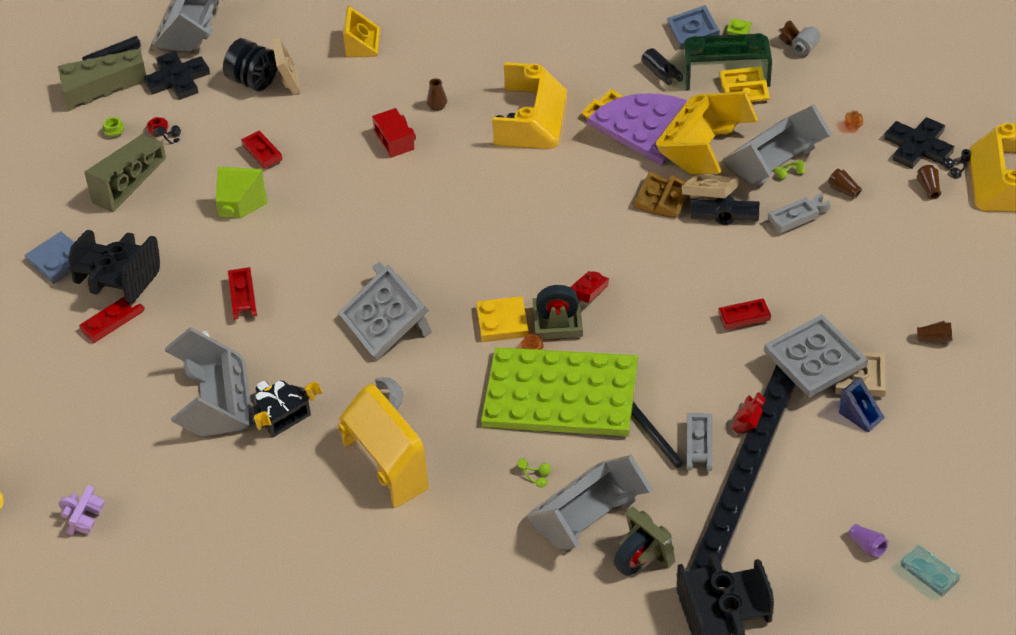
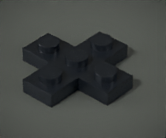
[143,51,210,100]
[884,117,954,169]

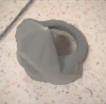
[375,377,404,410]

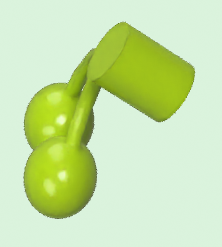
[772,160,805,179]
[517,458,551,488]

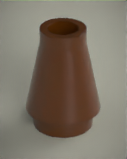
[426,78,448,111]
[917,165,941,199]
[828,168,862,199]
[917,320,953,344]

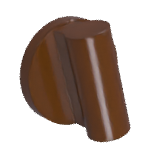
[778,21,800,45]

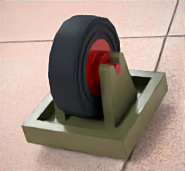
[532,285,583,340]
[614,506,676,576]

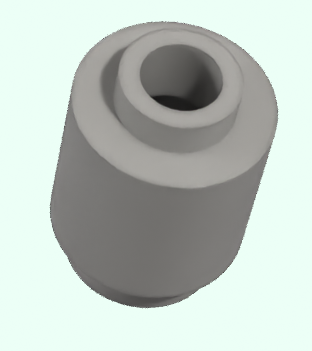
[791,26,820,56]

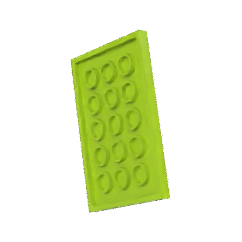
[481,347,638,437]

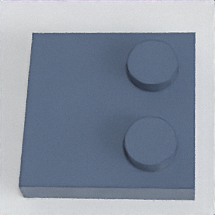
[667,5,720,50]
[25,231,74,284]

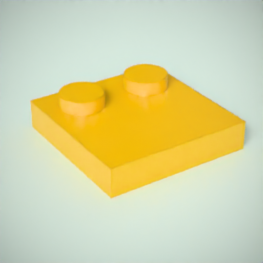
[476,296,529,342]

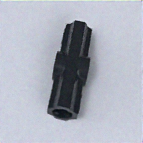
[691,195,760,225]

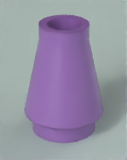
[848,524,888,558]

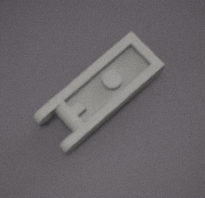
[687,413,712,471]

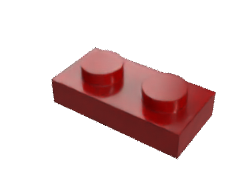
[241,130,283,169]
[570,271,609,303]

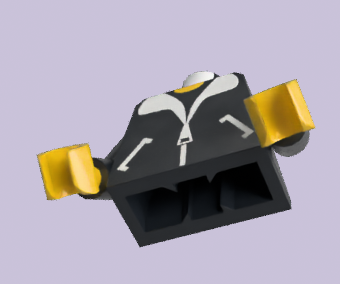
[252,381,323,438]

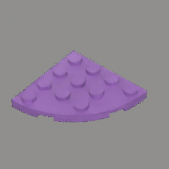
[587,93,687,166]

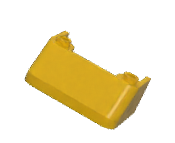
[492,62,567,149]
[656,92,758,175]
[969,123,1016,212]
[337,383,429,508]

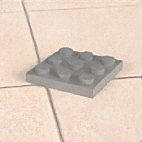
[338,264,429,360]
[764,315,868,397]

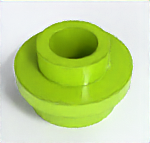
[103,117,124,136]

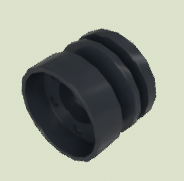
[223,38,277,91]

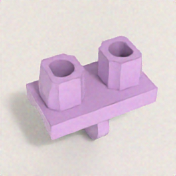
[58,485,105,536]

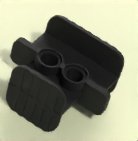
[69,230,160,303]
[676,553,774,635]

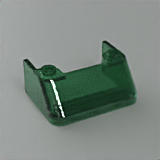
[681,33,772,91]

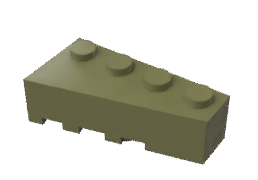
[58,49,146,111]
[84,134,166,212]

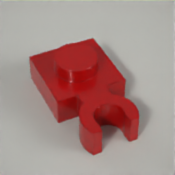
[731,392,765,434]

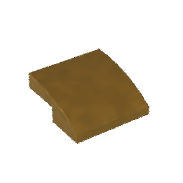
[632,172,687,217]

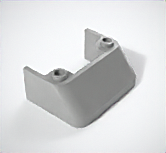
[722,104,833,186]
[165,327,252,437]
[526,455,653,551]

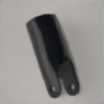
[641,48,683,85]

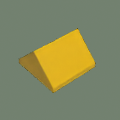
[343,6,380,57]

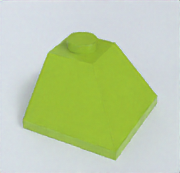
[216,166,268,218]

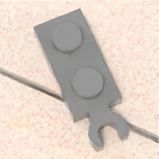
[768,194,830,234]

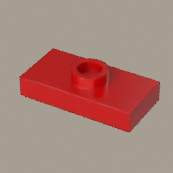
[718,298,771,330]

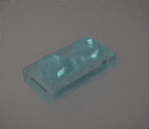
[900,544,960,597]

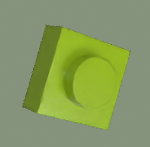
[726,18,752,41]

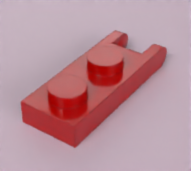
[227,267,257,320]
[79,297,145,343]

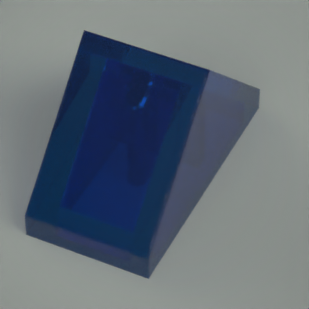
[839,377,885,432]

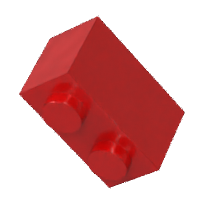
[372,108,416,158]

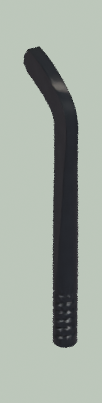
[632,401,684,468]

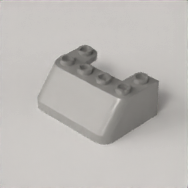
[152,0,223,52]

